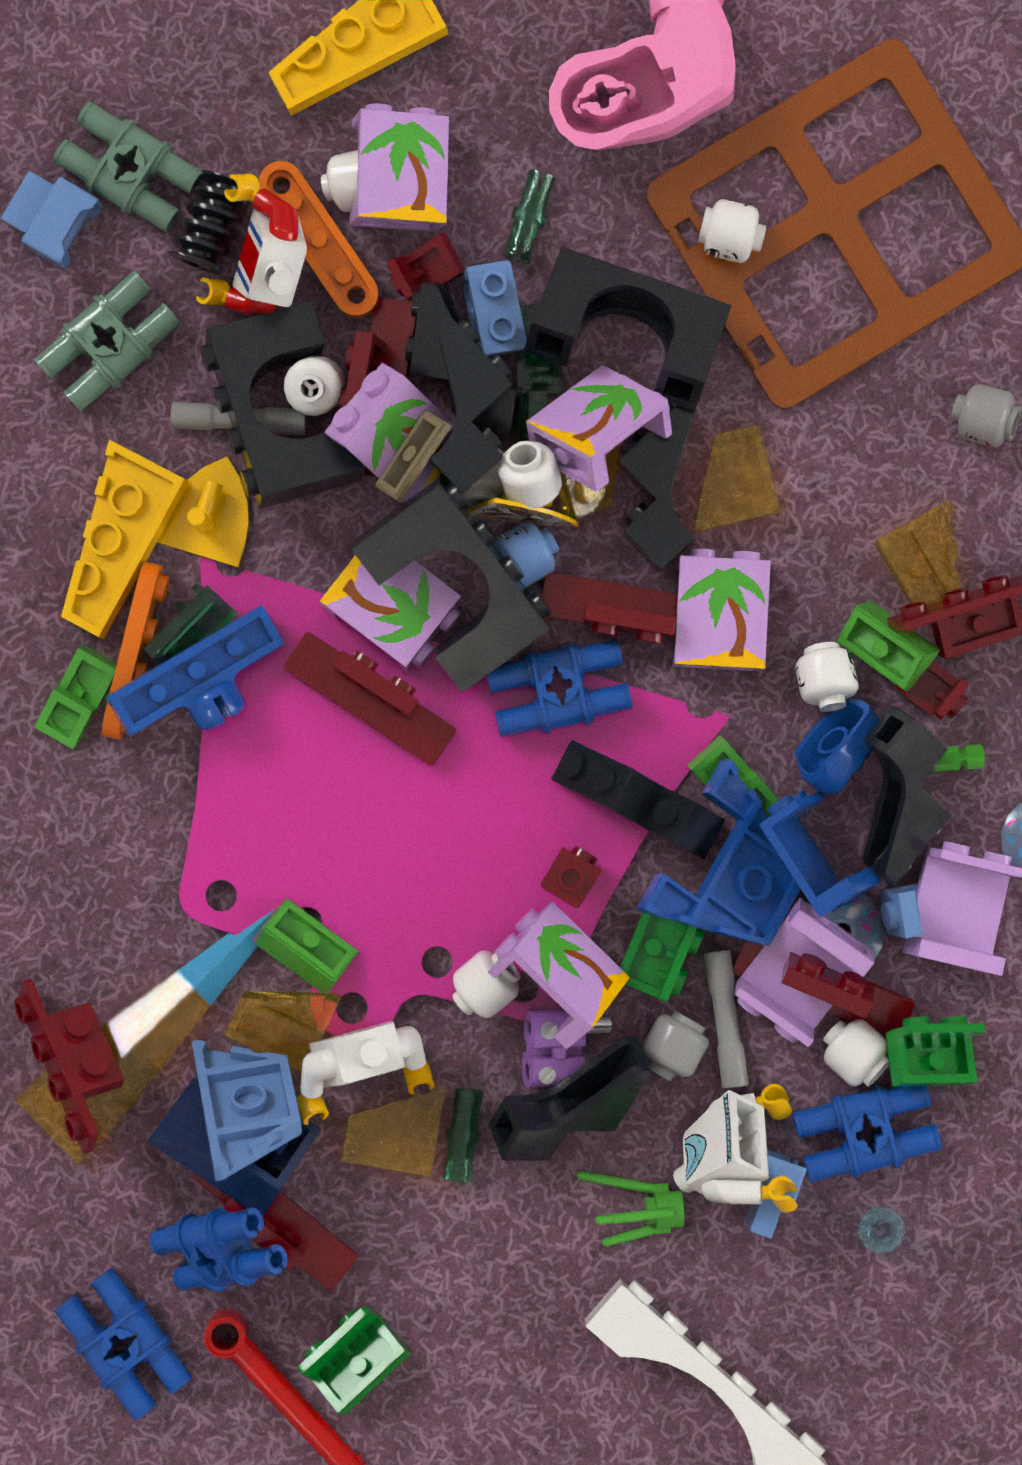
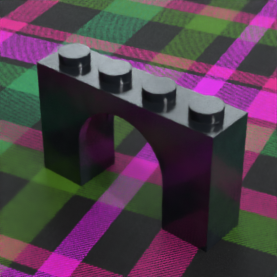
[524,247,732,411]
[200,301,366,509]
[351,476,552,693]

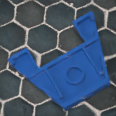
[636,759,801,946]

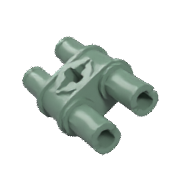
[53,101,203,233]
[34,270,181,413]

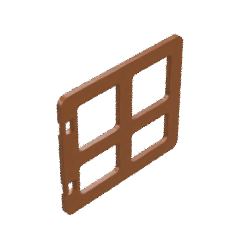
[646,39,1022,409]

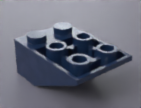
[147,1078,321,1217]

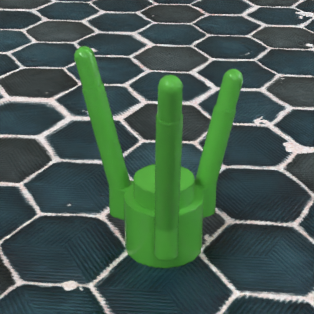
[576,1171,684,1247]

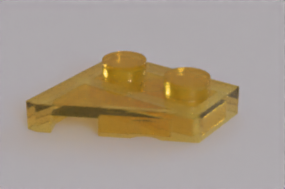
[694,424,781,533]
[874,499,960,605]

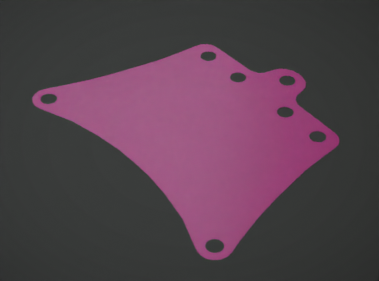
[179,557,730,1036]

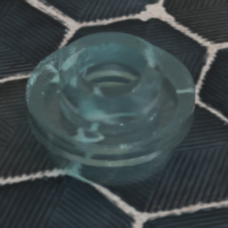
[859,1207,905,1253]

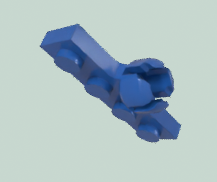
[105,605,285,736]

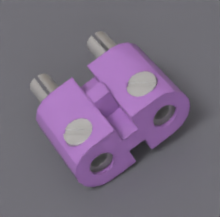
[522,1009,612,1089]

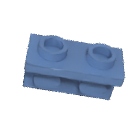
[460,260,527,358]

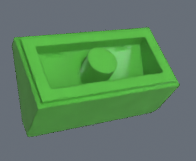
[836,601,940,692]
[255,898,359,995]

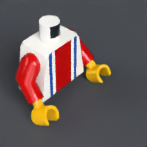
[196,174,307,317]

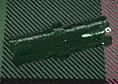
[502,169,556,264]
[443,1087,484,1182]

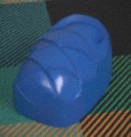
[794,698,880,794]

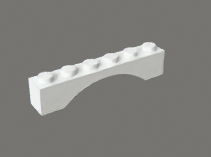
[585,1278,827,1465]

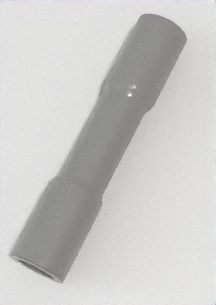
[171,402,307,436]
[704,950,749,1088]

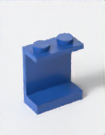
[759,791,882,917]

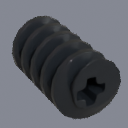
[167,170,251,273]

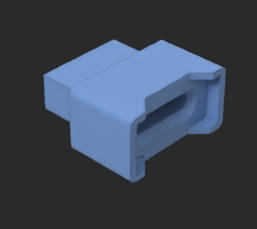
[0,171,104,271]
[743,1149,807,1239]

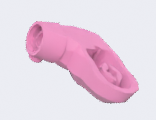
[549,0,736,150]

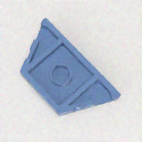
[192,1040,302,1181]

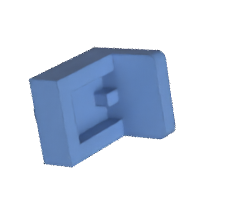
[879,882,923,939]

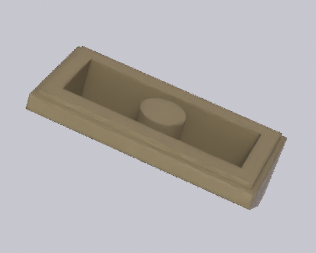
[375,410,452,503]

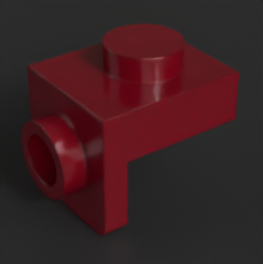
[387,233,465,301]
[893,661,969,722]
[541,845,602,908]

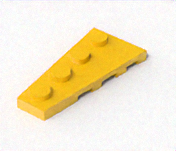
[268,0,448,116]
[61,440,189,640]

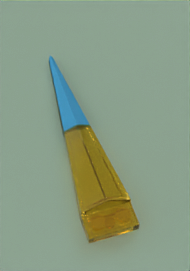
[15,908,276,1165]

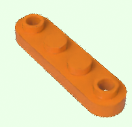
[259,161,379,319]
[102,562,170,740]

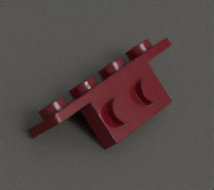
[338,297,417,478]
[542,572,678,644]
[887,575,1022,659]
[284,632,456,765]
[733,942,915,1037]
[14,978,124,1154]
[193,1173,358,1290]

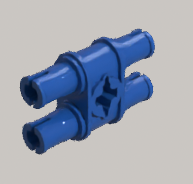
[487,639,633,737]
[792,1084,942,1183]
[149,1207,288,1292]
[54,1267,193,1421]

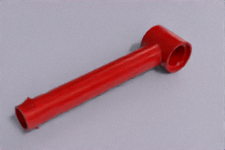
[204,1309,366,1465]

